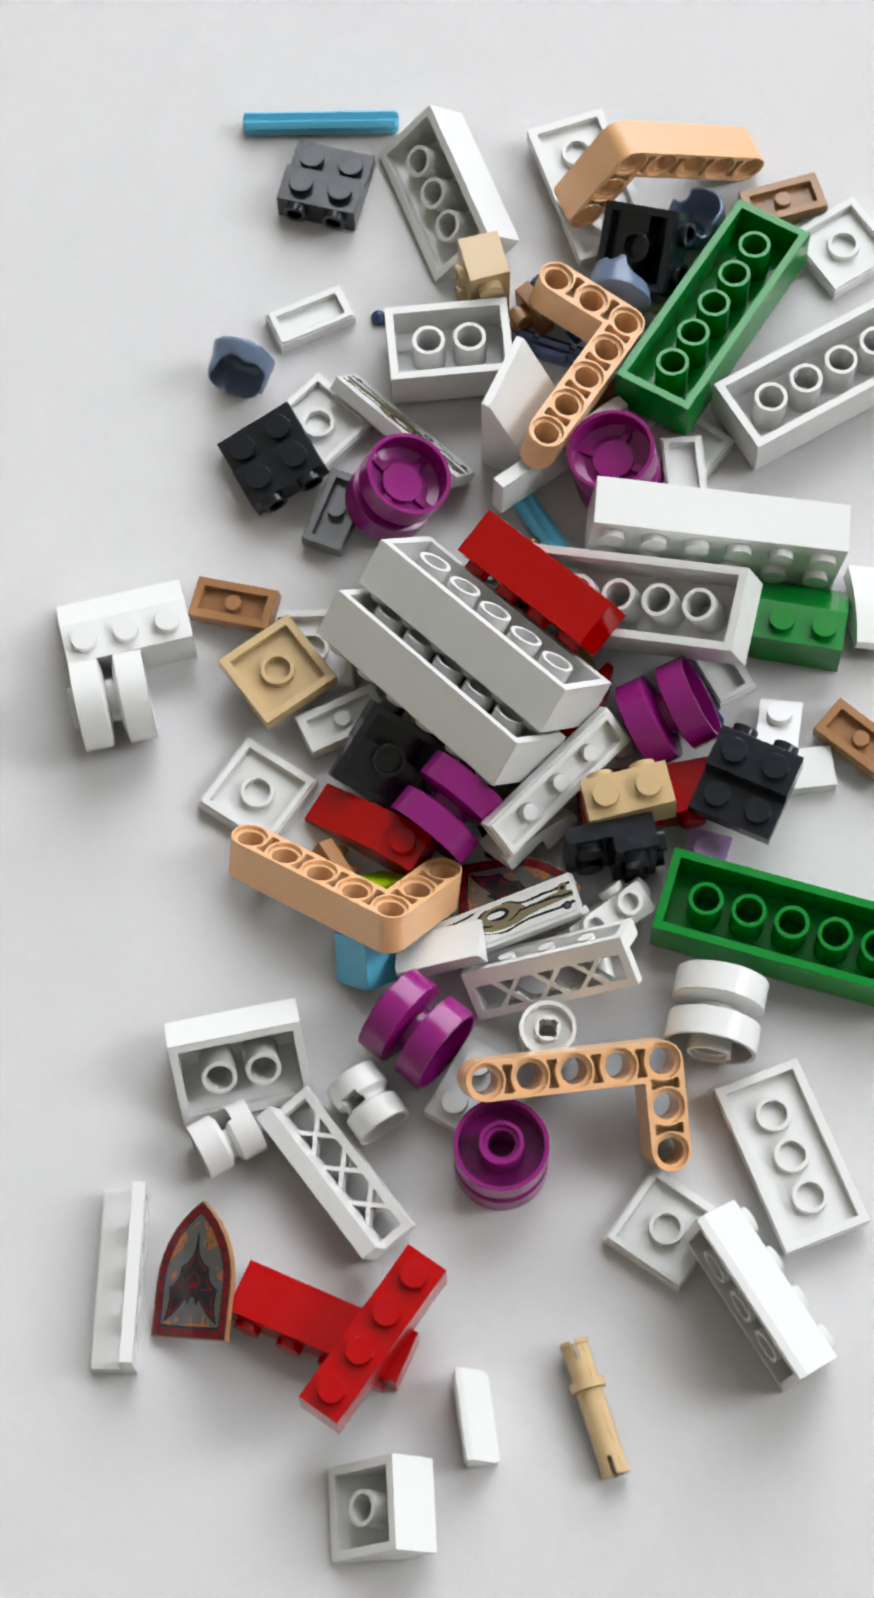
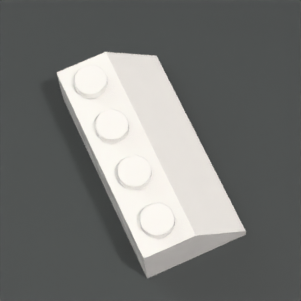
[379,105,520,283]
[682,1200,837,1392]

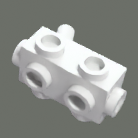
[555,877,656,976]

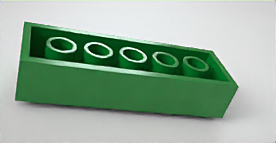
[615,199,810,436]
[649,847,874,1006]

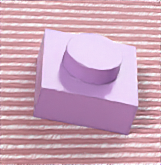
[684,827,732,861]

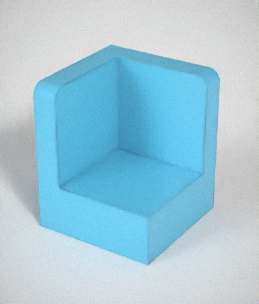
[334,931,399,991]

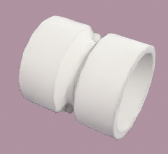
[518,1000,577,1071]
[327,1060,409,1145]
[185,1098,268,1178]

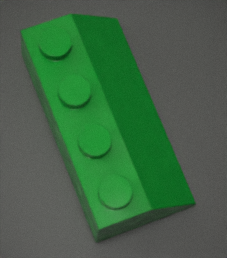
[747,578,849,672]

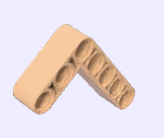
[554,120,764,228]
[519,262,645,469]
[229,824,462,954]
[457,1037,691,1172]

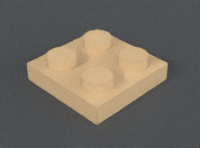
[218,614,338,730]

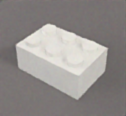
[384,297,512,404]

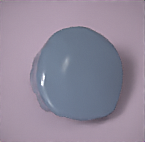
[589,254,651,314]
[208,336,275,398]

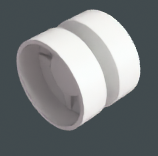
[67,649,159,752]
[663,960,769,1065]

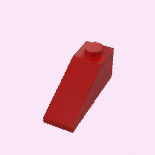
[304,783,437,875]

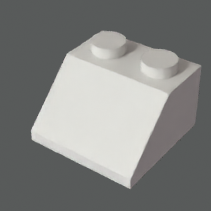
[328,1453,437,1563]

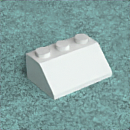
[56,579,197,678]
[164,997,314,1126]

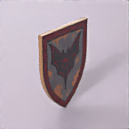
[458,857,582,915]
[151,1201,236,1342]

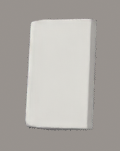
[395,919,488,977]
[452,1367,500,1469]

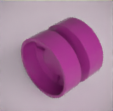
[567,410,663,509]
[345,433,451,541]
[615,655,722,764]
[390,750,503,865]
[358,969,476,1090]
[453,1099,549,1211]

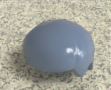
[668,187,725,250]

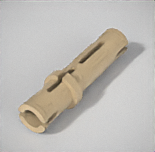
[559,1337,631,1480]

